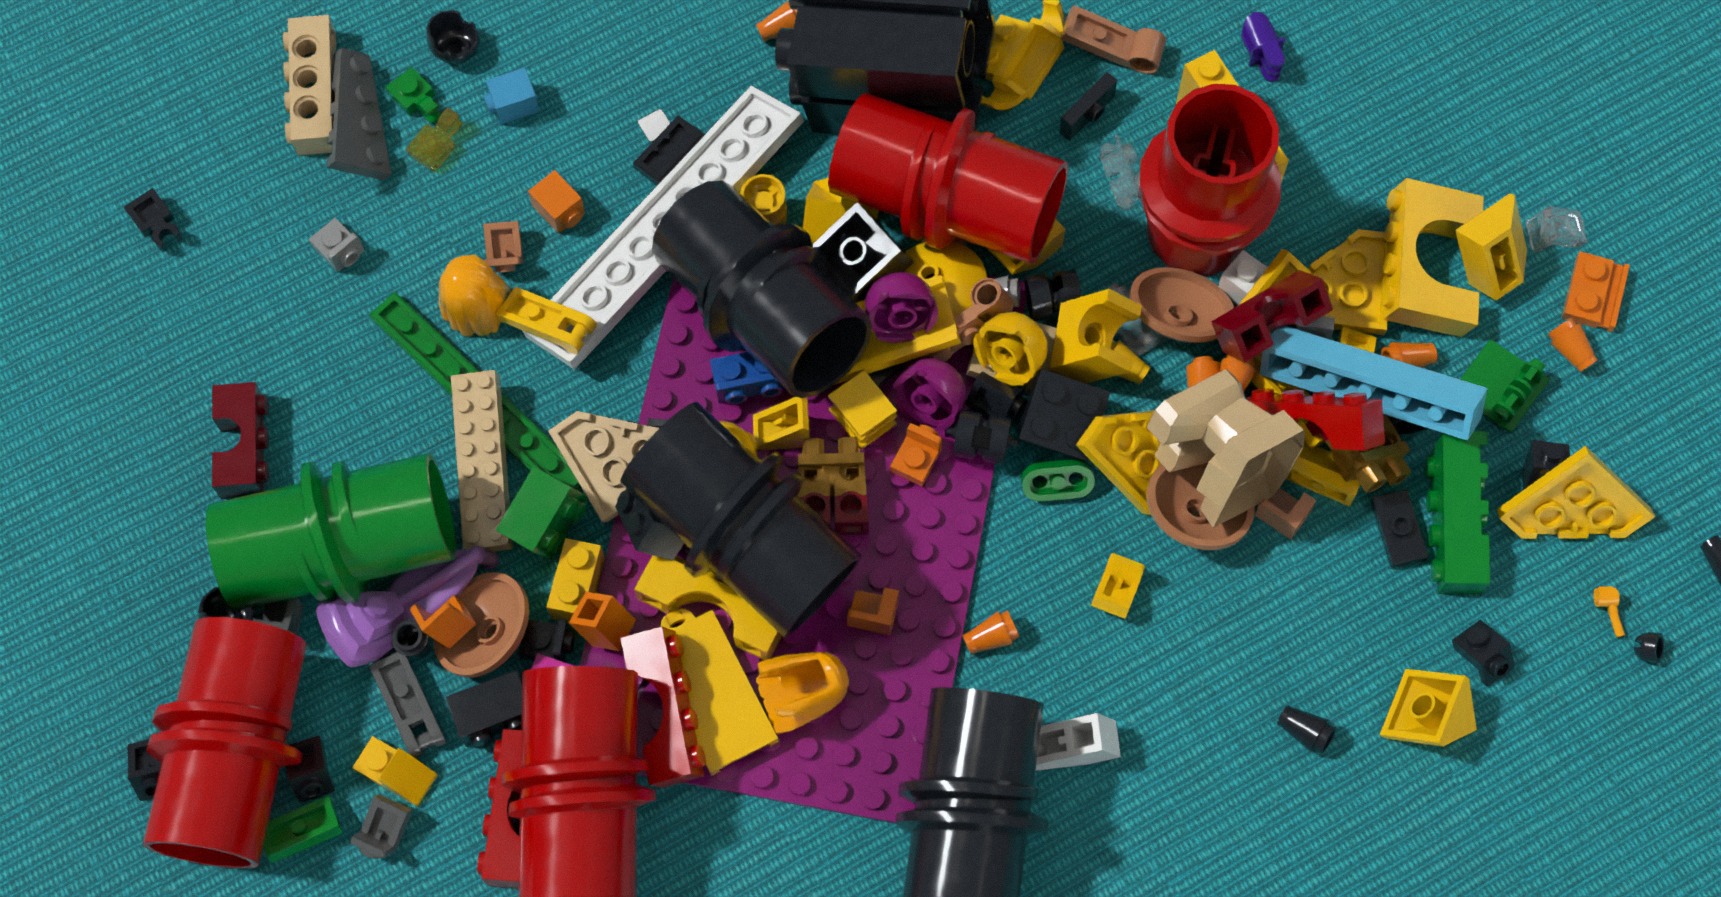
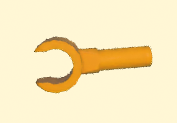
[1593,586,1625,637]

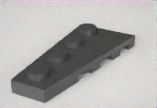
[327,48,392,180]

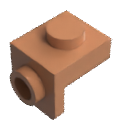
[483,221,524,273]

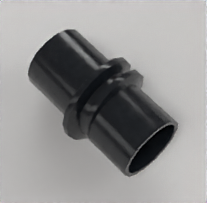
[652,180,872,398]
[620,402,862,638]
[895,687,1048,897]

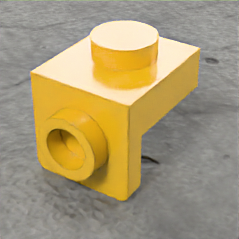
[1091,553,1145,619]

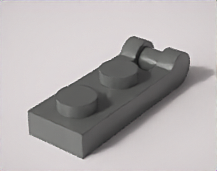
[369,652,447,758]

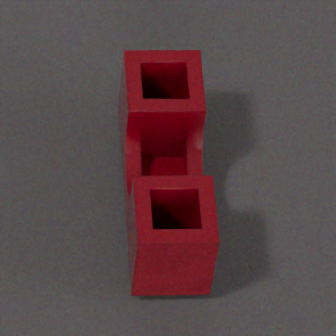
[1211,270,1333,362]
[212,382,269,499]

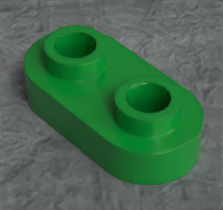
[1021,459,1095,501]

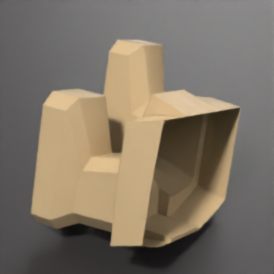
[1147,369,1305,528]

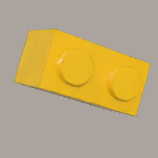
[546,538,605,623]

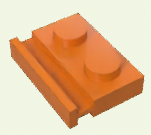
[1561,251,1630,333]

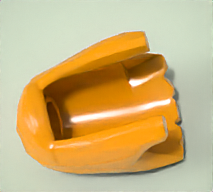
[439,254,511,337]
[756,652,849,734]

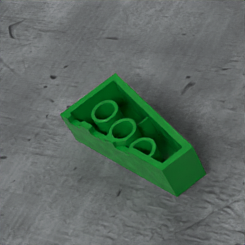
[1424,431,1490,594]

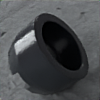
[1634,632,1664,663]

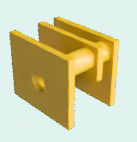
[828,370,897,450]

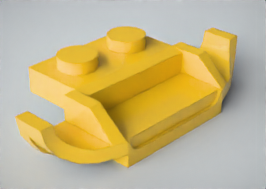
[981,0,1065,110]

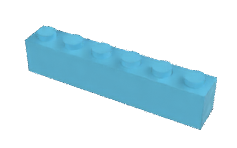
[1259,325,1488,441]

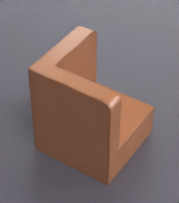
[1255,488,1317,540]

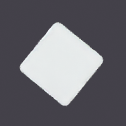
[638,109,670,141]

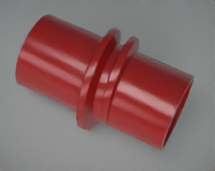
[1139,84,1281,276]
[828,93,1068,264]
[142,617,307,869]
[501,666,656,897]

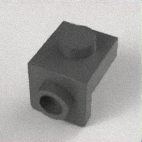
[350,794,412,859]

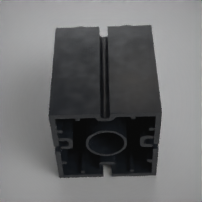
[775,0,995,134]

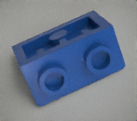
[709,351,786,404]

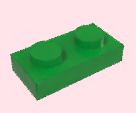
[263,796,343,863]

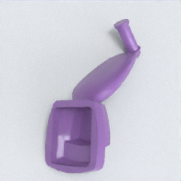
[316,546,499,667]

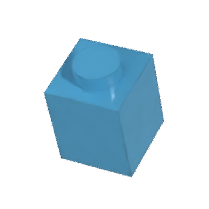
[483,67,540,125]

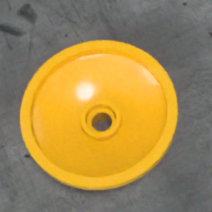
[904,241,988,317]

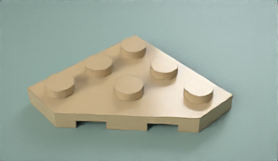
[548,411,659,522]

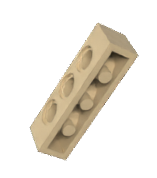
[283,15,336,156]

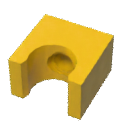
[1049,289,1142,384]

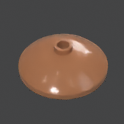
[1129,267,1234,343]
[1146,463,1255,550]
[434,572,529,678]

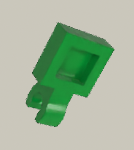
[385,67,442,125]

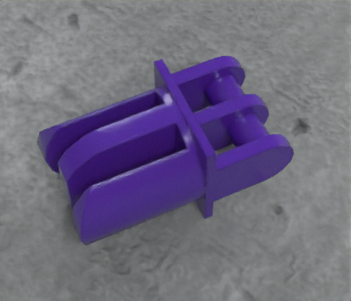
[1241,12,1285,82]

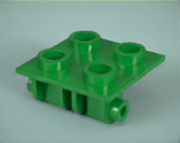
[1460,339,1550,433]

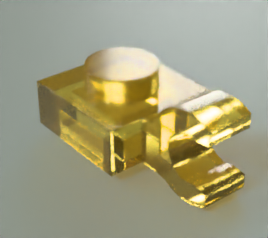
[405,108,463,173]

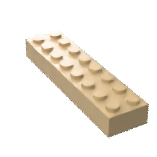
[451,370,513,552]

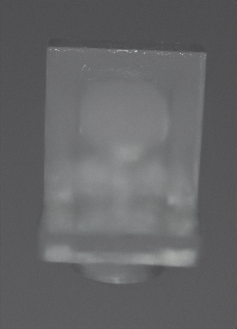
[1526,206,1588,252]

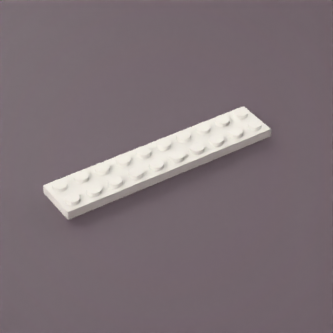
[522,86,804,370]

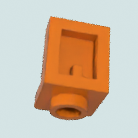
[890,423,942,486]

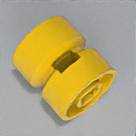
[740,174,787,226]

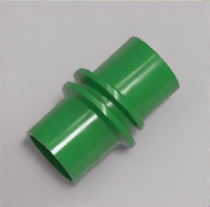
[206,453,457,611]

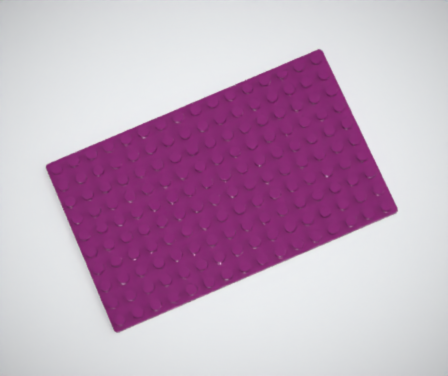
[580,274,1027,824]

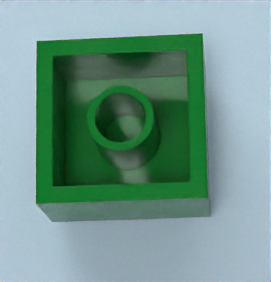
[496,466,588,559]

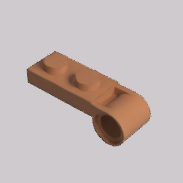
[1060,5,1167,74]
[920,278,1014,362]

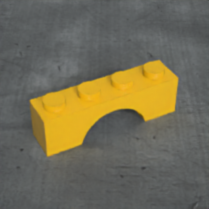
[634,555,782,660]

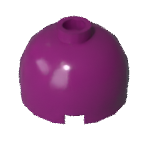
[865,272,938,343]
[893,358,966,431]

